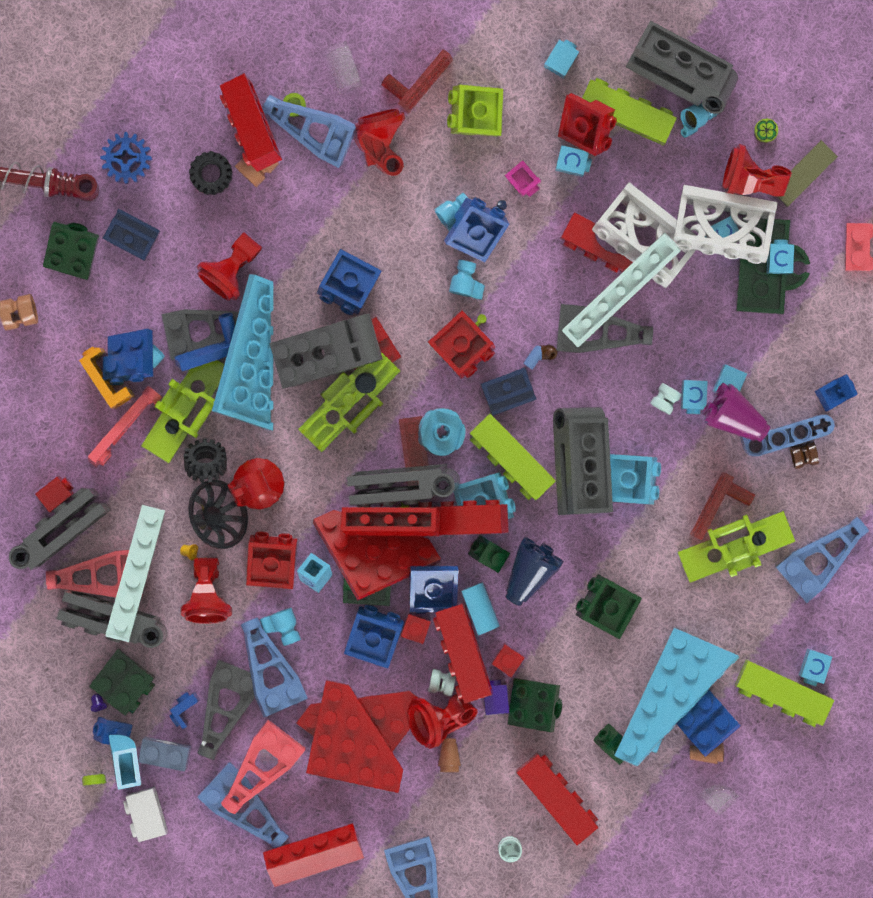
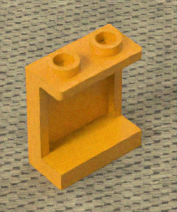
[79,346,135,409]

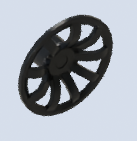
[188,480,248,549]

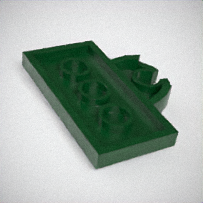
[736,217,810,315]

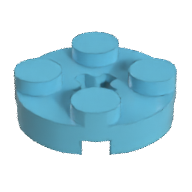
[418,408,466,456]

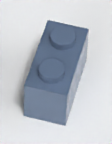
[138,736,191,772]

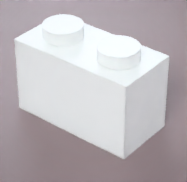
[123,786,168,842]

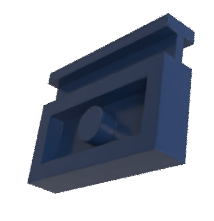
[102,208,161,261]
[481,368,537,416]

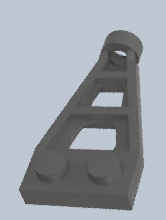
[556,304,653,353]
[161,309,239,360]
[197,660,255,760]

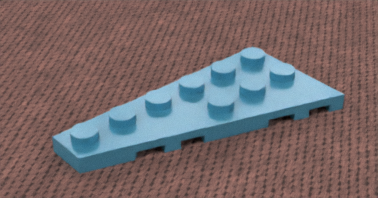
[212,274,273,431]
[615,628,739,766]

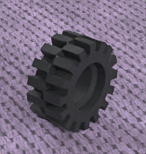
[189,151,233,195]
[184,439,227,483]

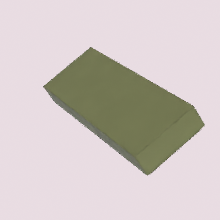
[777,140,838,207]

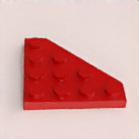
[313,510,441,600]
[306,680,404,793]
[296,690,419,752]

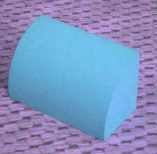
[461,582,500,636]
[109,735,141,790]

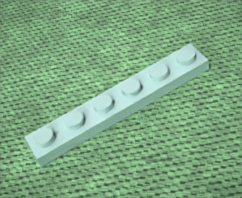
[562,233,681,347]
[106,505,165,642]

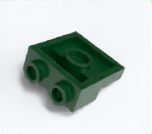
[575,574,642,639]
[89,649,156,716]

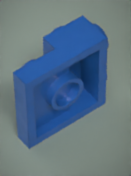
[444,197,509,262]
[317,249,382,315]
[103,329,153,386]
[409,566,459,614]
[344,605,404,669]
[676,689,741,757]

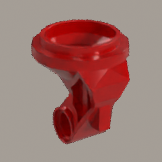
[353,109,406,176]
[722,144,792,197]
[196,232,263,301]
[227,458,285,510]
[180,557,232,624]
[407,694,478,749]

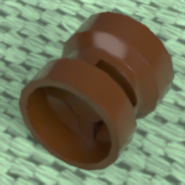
[790,441,819,469]

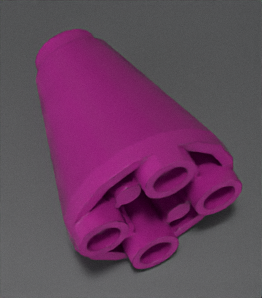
[702,383,770,442]

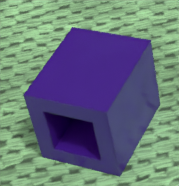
[484,679,509,715]

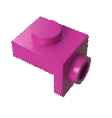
[505,160,541,198]

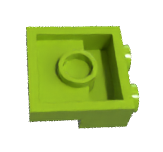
[447,85,503,137]

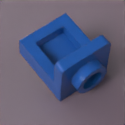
[815,374,858,412]
[169,692,200,729]
[93,717,133,745]

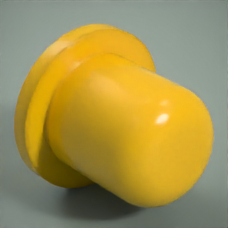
[180,544,198,561]

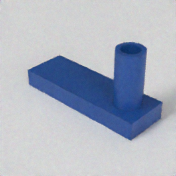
[174,313,235,371]

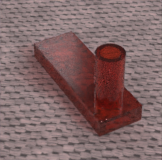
[381,49,453,114]
[399,416,429,486]
[690,472,755,540]

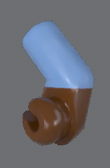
[523,344,558,370]

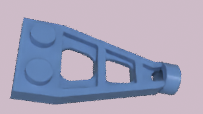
[263,95,356,168]
[776,517,869,603]
[241,617,308,717]
[197,762,289,849]
[384,836,438,898]

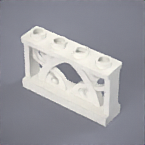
[592,182,697,288]
[673,185,777,264]

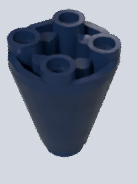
[505,537,564,606]

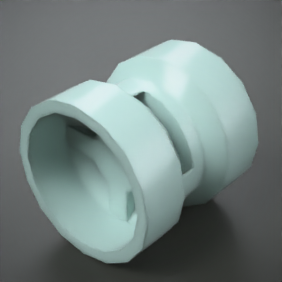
[650,383,682,415]
[428,669,456,696]
[498,836,522,862]

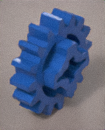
[100,132,153,184]

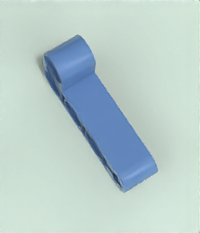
[740,415,835,457]

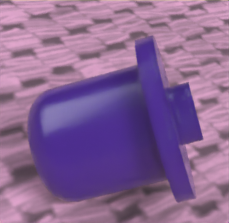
[90,694,107,712]

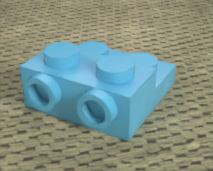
[610,454,661,505]
[454,472,516,519]

